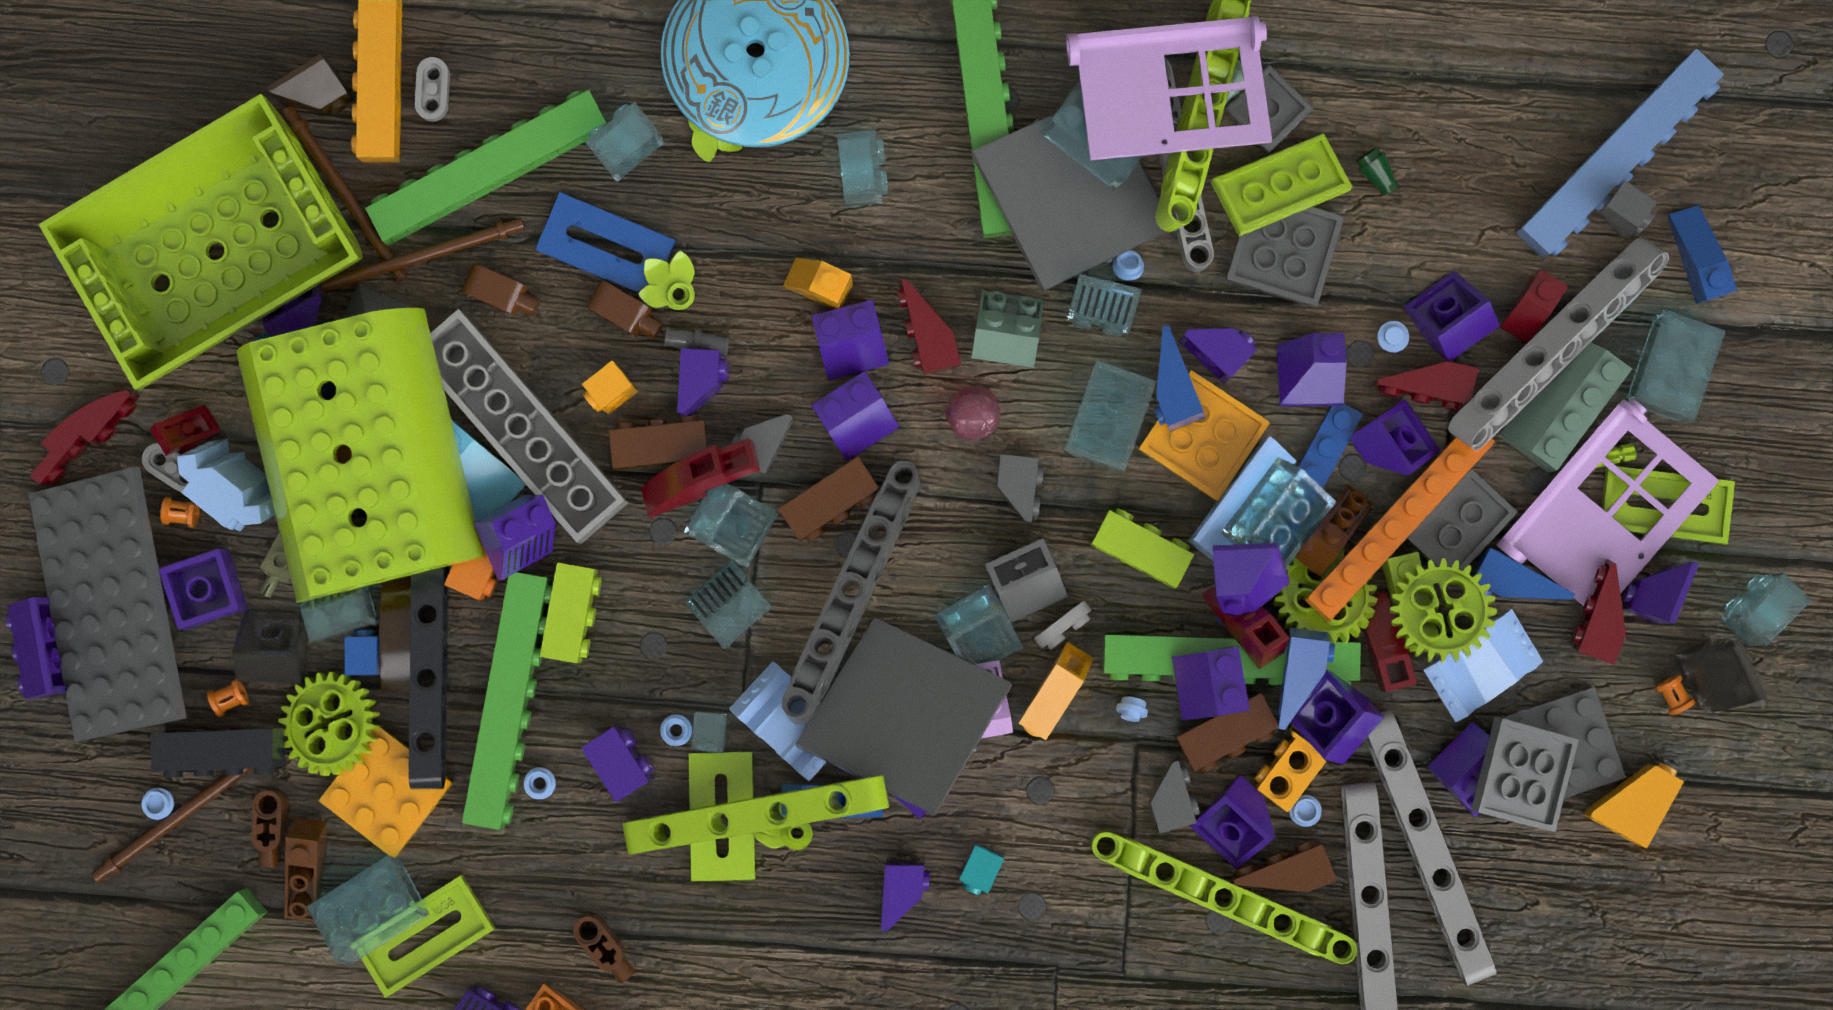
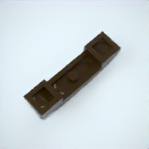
[379,575,411,691]

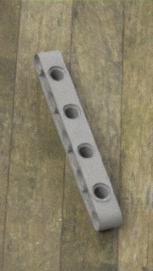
[1448,237,1669,450]
[1365,709,1496,986]
[1341,782,1398,1010]

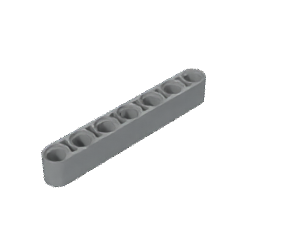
[1158,58,1214,272]

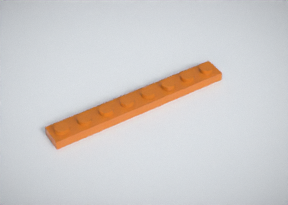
[1305,437,1495,622]

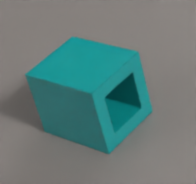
[959,843,1004,895]

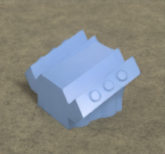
[177,439,275,532]
[1424,609,1543,722]
[729,661,826,781]

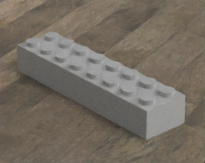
[430,309,629,544]

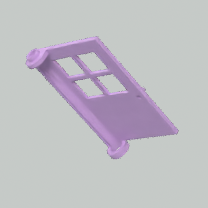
[1066,16,1272,160]
[1496,399,1719,606]

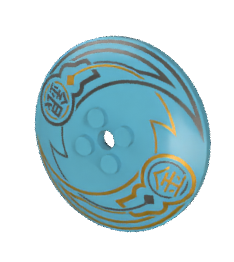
[661,0,849,147]

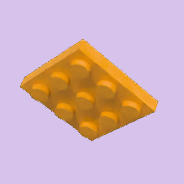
[1138,370,1270,502]
[318,724,454,859]

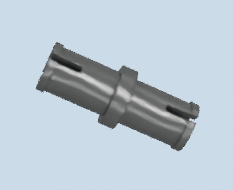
[664,326,730,356]

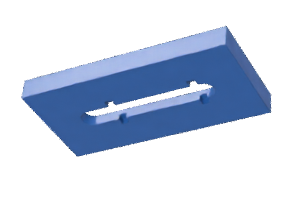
[535,192,676,293]

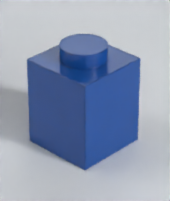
[345,630,380,675]

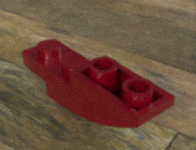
[30,390,140,486]
[641,438,760,518]

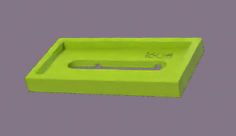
[1601,466,1735,545]
[688,751,756,881]
[352,875,496,998]

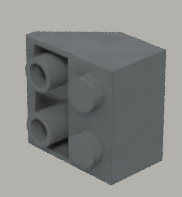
[984,538,1068,623]

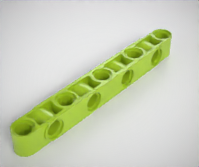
[1155,0,1251,232]
[622,775,889,855]
[1090,830,1357,964]

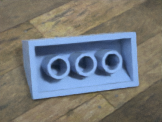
[1187,436,1296,561]

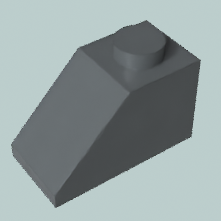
[731,414,794,476]

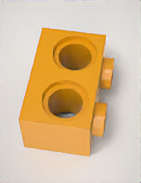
[582,361,639,414]
[1254,737,1326,812]

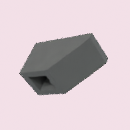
[1601,180,1657,240]
[997,454,1044,523]
[1148,760,1200,833]

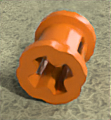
[160,497,200,528]
[1655,674,1696,716]
[207,678,250,717]

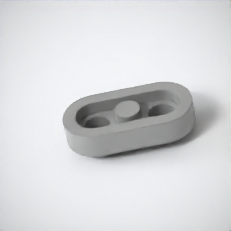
[415,57,450,122]
[142,443,188,492]
[1034,600,1091,650]

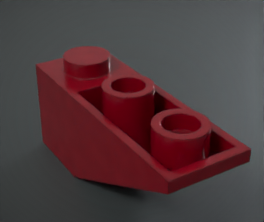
[897,279,961,375]
[1372,361,1479,412]
[1572,559,1626,665]
[1202,585,1290,669]
[1363,592,1417,692]

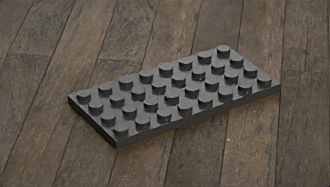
[29,467,187,742]

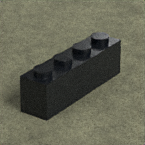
[150,728,285,778]

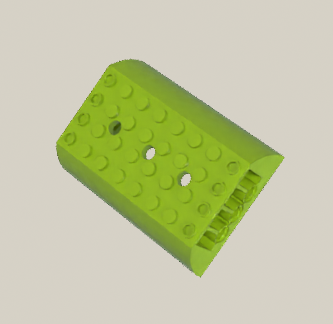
[38,94,363,390]
[236,308,484,603]

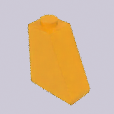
[783,258,853,310]
[1019,642,1094,740]
[1583,762,1684,849]

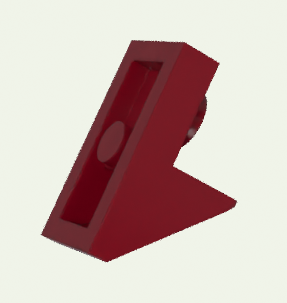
[150,405,221,456]

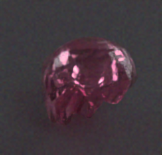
[945,386,1001,441]

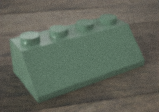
[1498,343,1632,473]

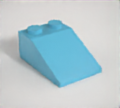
[451,420,526,521]

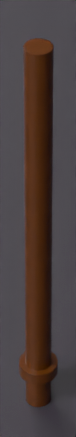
[282,106,408,283]
[321,218,525,293]
[91,768,254,883]

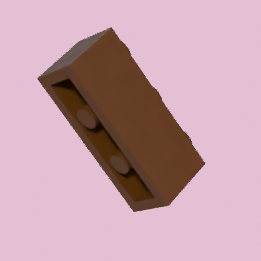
[609,416,709,470]
[779,457,879,543]
[1174,693,1278,773]

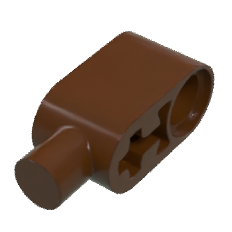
[461,263,540,317]
[585,280,663,340]
[252,789,289,867]
[573,913,636,984]

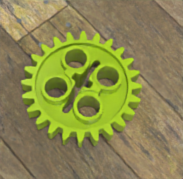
[1273,549,1378,645]
[1390,558,1497,664]
[278,672,380,776]

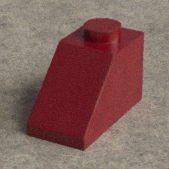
[1500,270,1568,344]

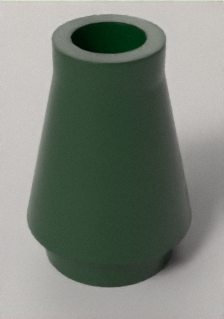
[1356,147,1399,196]

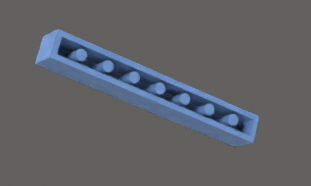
[1516,48,1724,259]

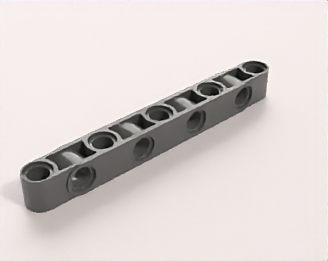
[782,461,920,725]

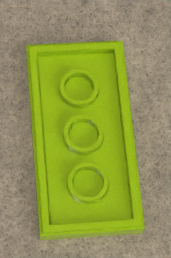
[1211,133,1352,237]

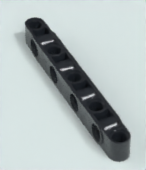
[408,566,449,790]

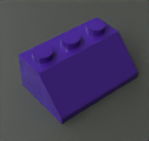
[6,597,68,699]

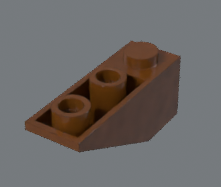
[1295,485,1374,577]
[284,817,327,922]
[1230,840,1337,892]

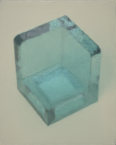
[691,712,729,753]

